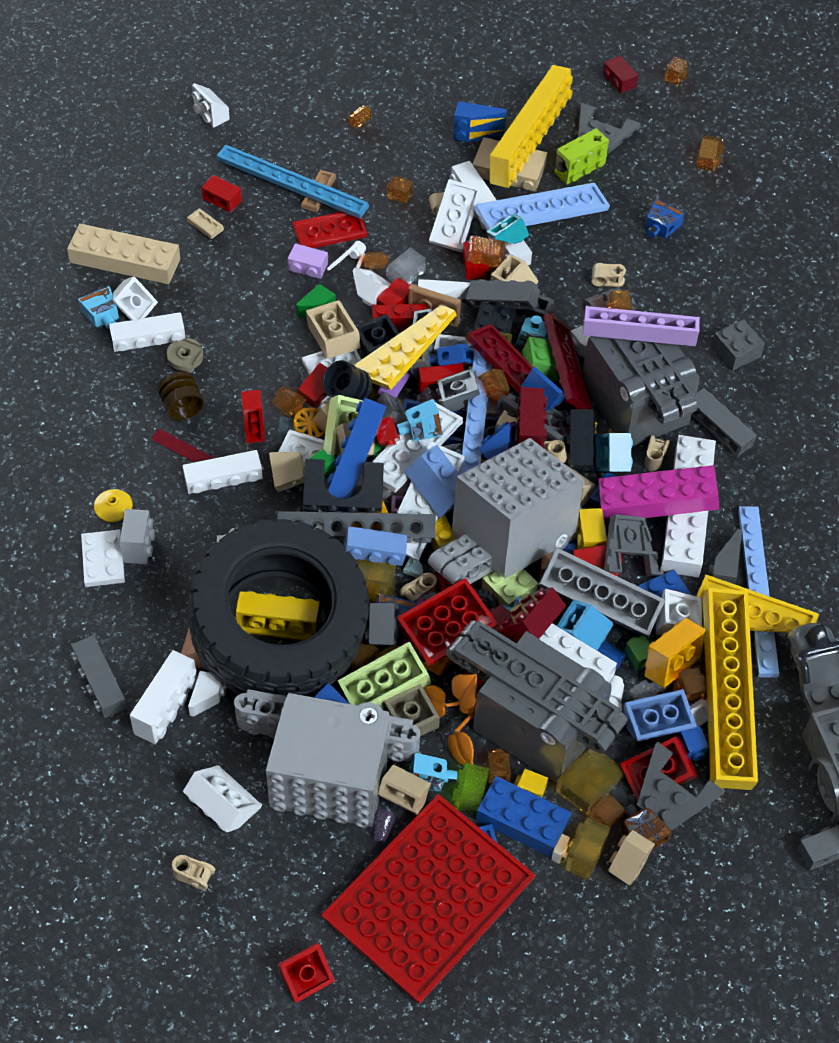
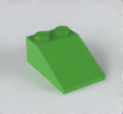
[522,336,561,383]

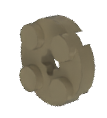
[167,338,203,373]

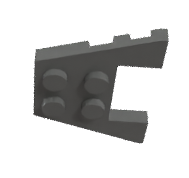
[578,103,641,154]
[604,514,664,576]
[637,742,726,831]

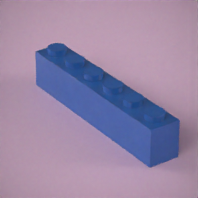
[327,398,387,513]

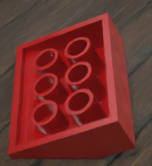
[397,578,498,666]

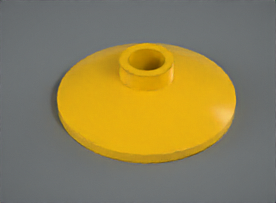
[94,489,133,522]

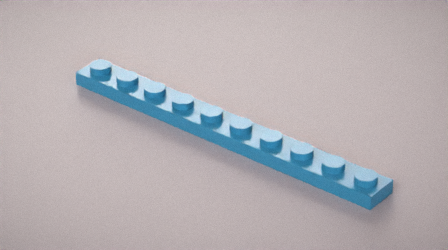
[217,145,369,219]

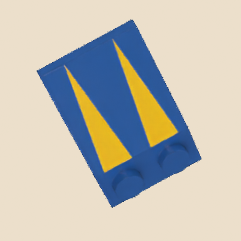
[453,101,507,142]

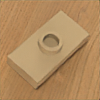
[187,208,224,239]

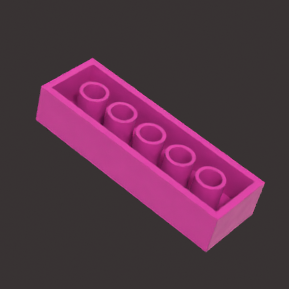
[599,465,719,523]

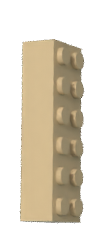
[67,224,180,284]

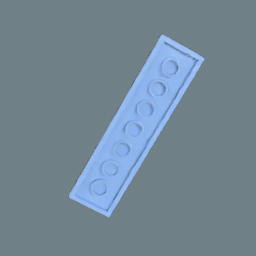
[474,183,610,230]

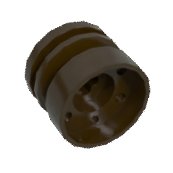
[158,372,205,421]

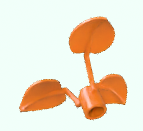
[424,674,477,767]

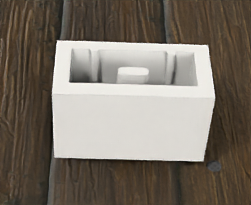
[192,84,229,128]

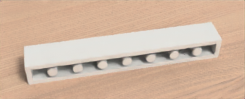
[450,161,532,265]

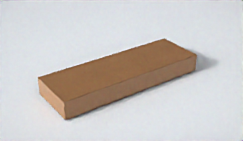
[301,170,336,212]

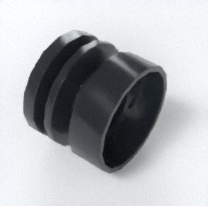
[322,360,372,401]

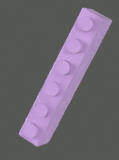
[583,306,700,346]

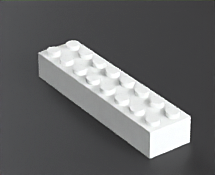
[661,435,716,578]

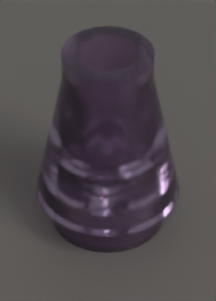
[374,809,395,843]

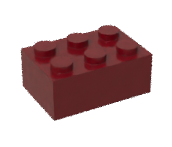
[516,387,547,448]
[496,587,566,644]

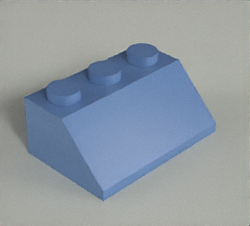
[405,445,460,518]
[343,526,407,566]
[622,689,697,741]

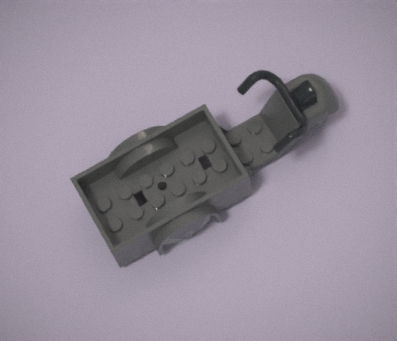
[788,623,839,824]

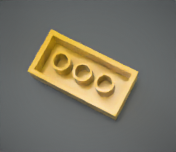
[236,591,321,640]

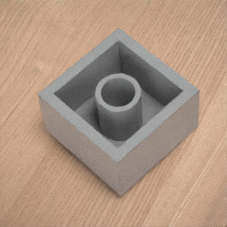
[120,509,155,564]

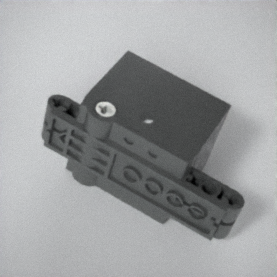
[582,288,699,446]
[446,620,627,785]

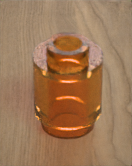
[348,105,372,128]
[363,251,388,270]

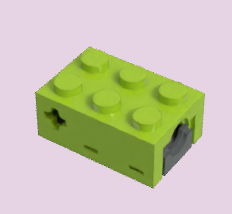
[554,128,609,185]

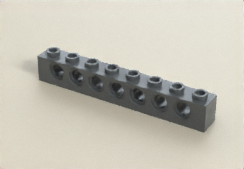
[278,511,436,543]

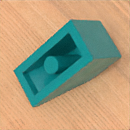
[486,214,529,244]

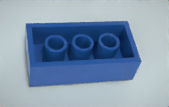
[476,776,572,858]

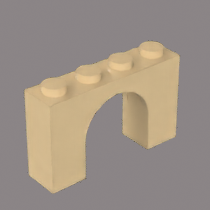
[472,137,548,192]

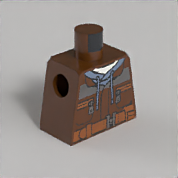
[621,804,672,850]

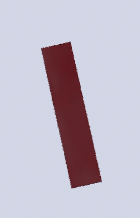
[151,429,215,462]

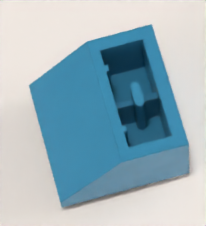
[557,599,613,651]

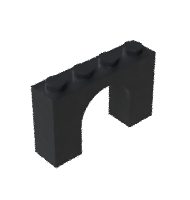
[303,459,384,513]

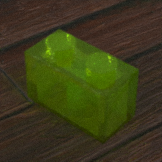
[452,763,490,814]

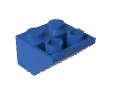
[479,421,517,460]

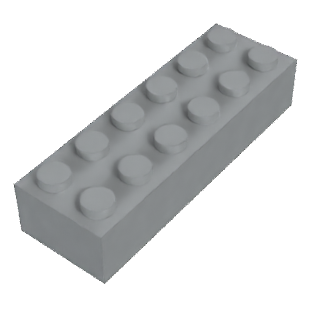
[537,548,665,637]

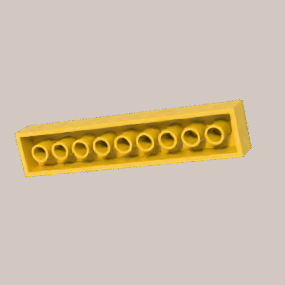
[490,65,573,188]
[703,588,758,790]

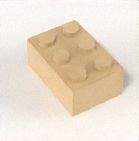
[306,300,361,359]

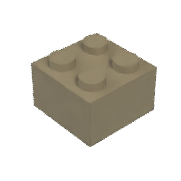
[384,684,440,736]

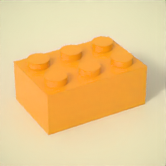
[645,618,705,688]

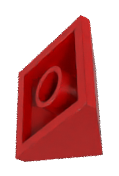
[278,942,335,1003]

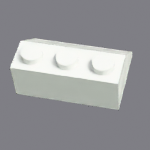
[183,765,262,832]

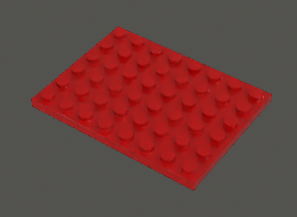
[321,794,535,1005]

